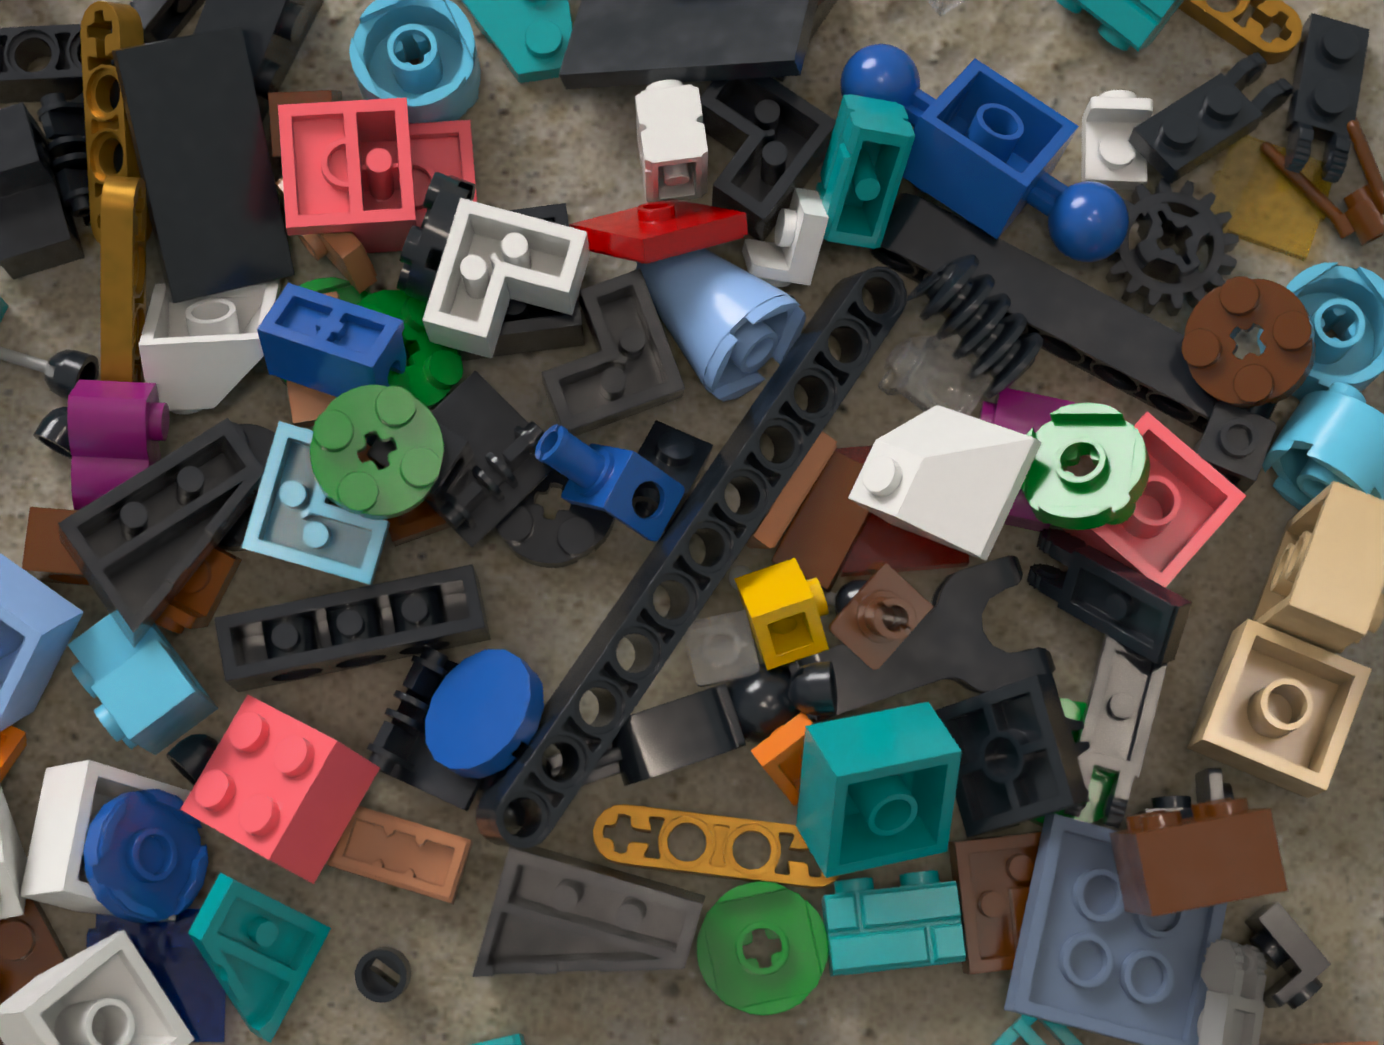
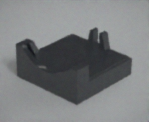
[934,673,1090,838]

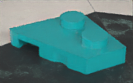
[461,0,573,83]
[188,872,331,1043]

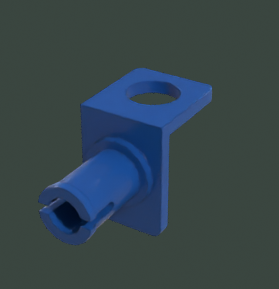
[535,424,685,542]

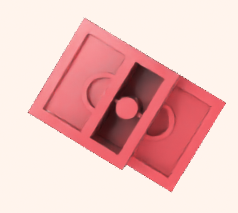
[278,97,477,253]

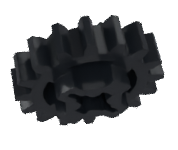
[1102,178,1239,316]

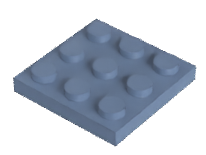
[1004,814,1227,1045]

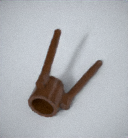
[1260,117,1384,246]

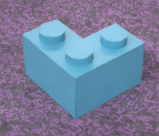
[242,421,390,585]
[68,614,218,755]

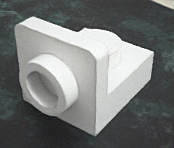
[1082,90,1153,190]
[742,188,829,287]

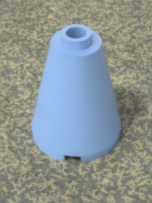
[635,248,806,402]

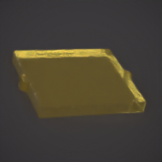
[1210,135,1332,261]

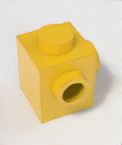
[734,558,829,670]

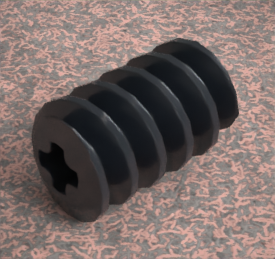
[906,254,1043,399]

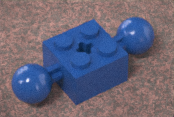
[840,44,1129,262]

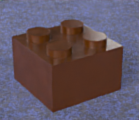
[1109,797,1288,917]

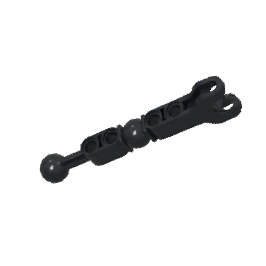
[477,555,1056,829]

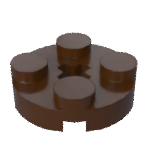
[1182,276,1316,408]

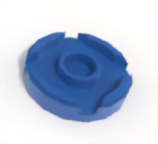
[425,649,544,778]
[83,789,209,923]

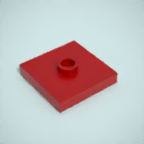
[569,198,748,264]

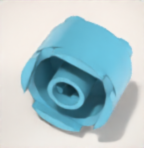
[349,0,481,123]
[1257,262,1384,401]
[1262,382,1384,510]

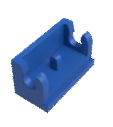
[257,283,406,397]

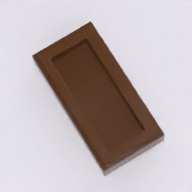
[771,451,872,593]

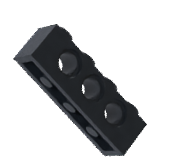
[214,564,491,692]

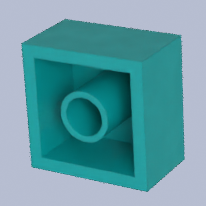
[796,702,962,878]

